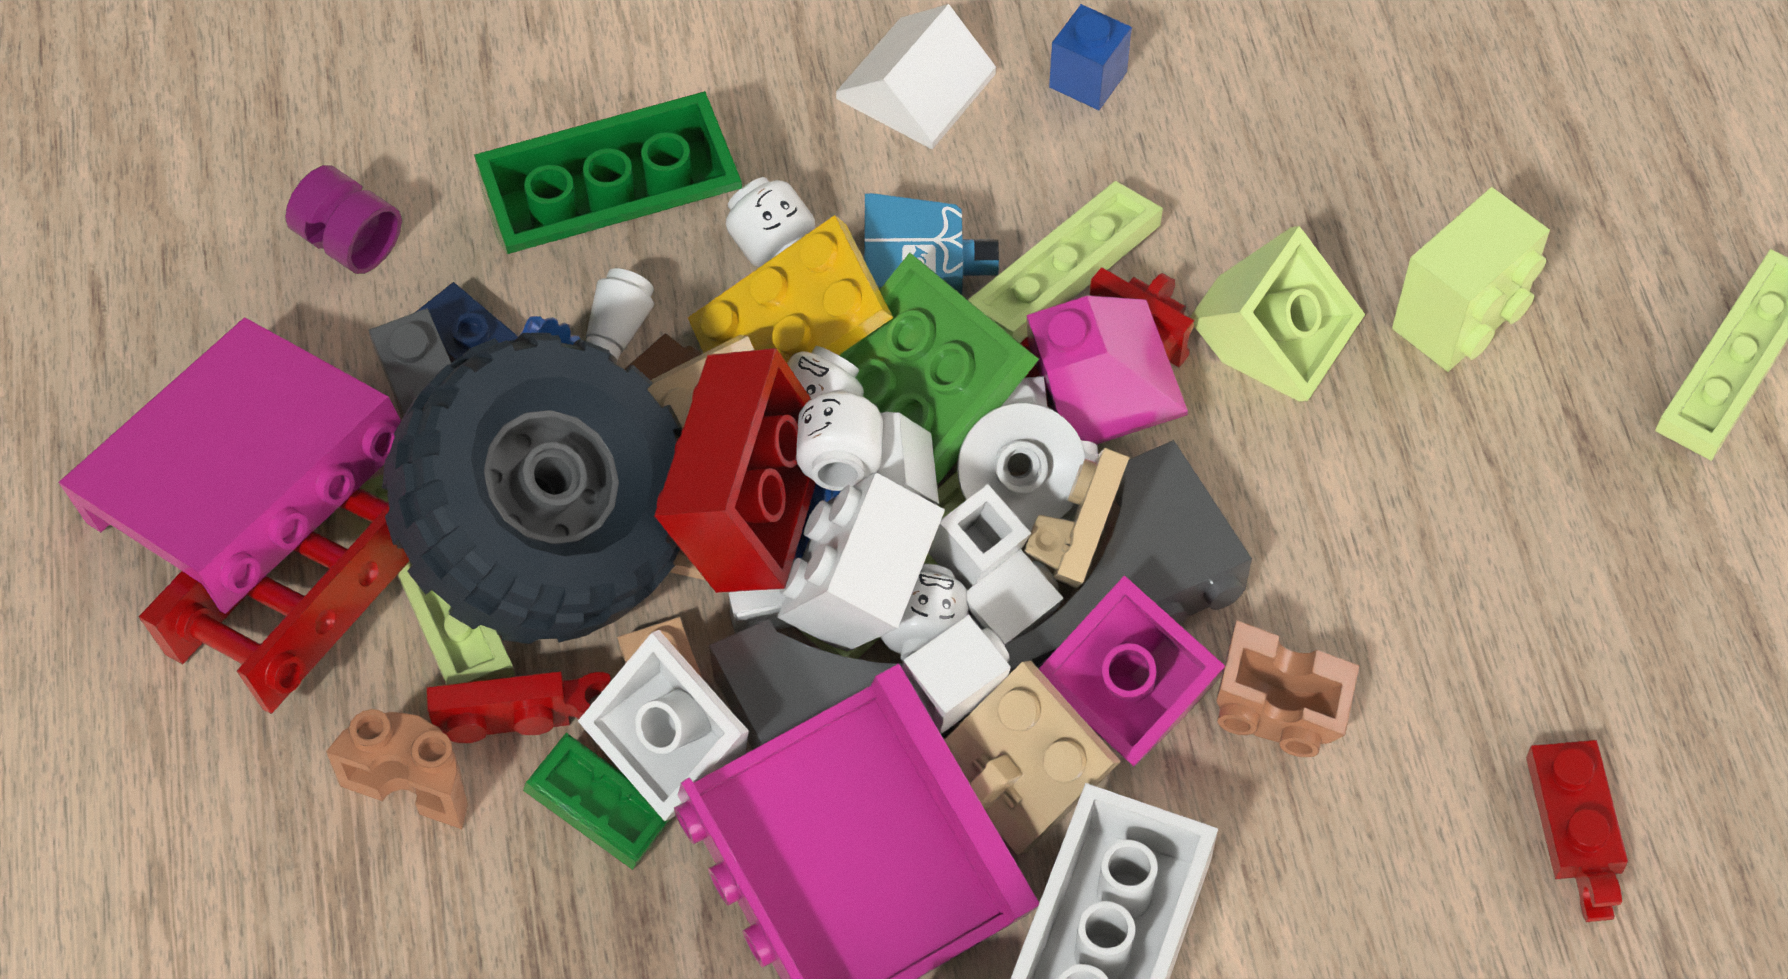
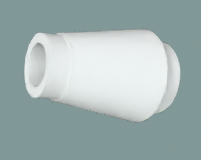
[586,268,654,363]

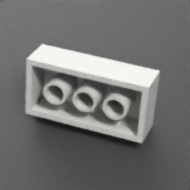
[1011,783,1218,979]

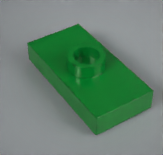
[523,733,673,870]

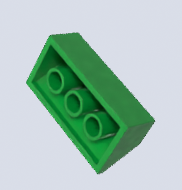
[474,91,742,254]

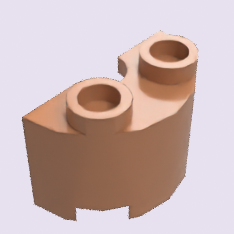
[1216,620,1360,758]
[326,709,468,829]

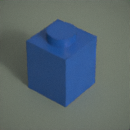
[1049,4,1132,110]

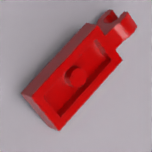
[427,671,611,743]
[1526,740,1628,922]

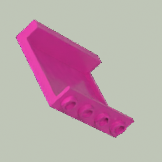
[58,317,401,614]
[674,663,1039,979]

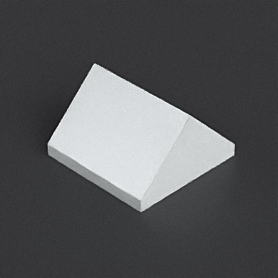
[836,4,996,150]
[578,630,749,821]

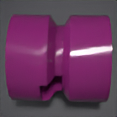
[285,165,402,274]

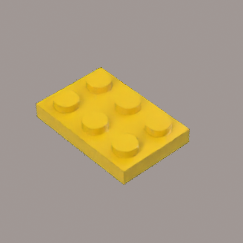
[687,215,893,363]

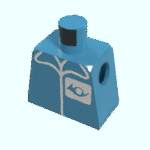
[864,193,999,295]

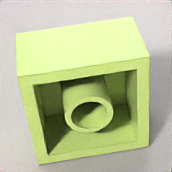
[1392,187,1550,372]

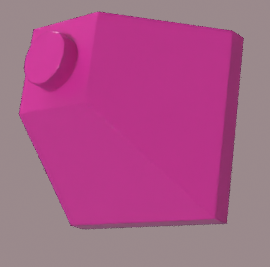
[1026,296,1188,445]
[1039,575,1225,767]

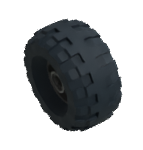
[382,333,683,644]

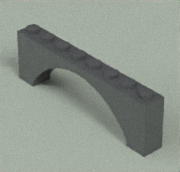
[709,440,1252,750]

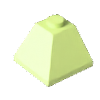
[1189,226,1365,402]

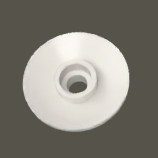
[957,403,1086,531]

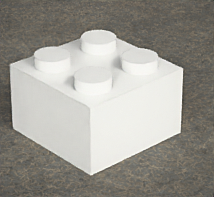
[777,472,945,652]

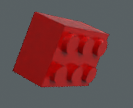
[654,348,816,593]

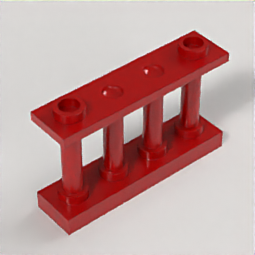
[138,488,410,714]

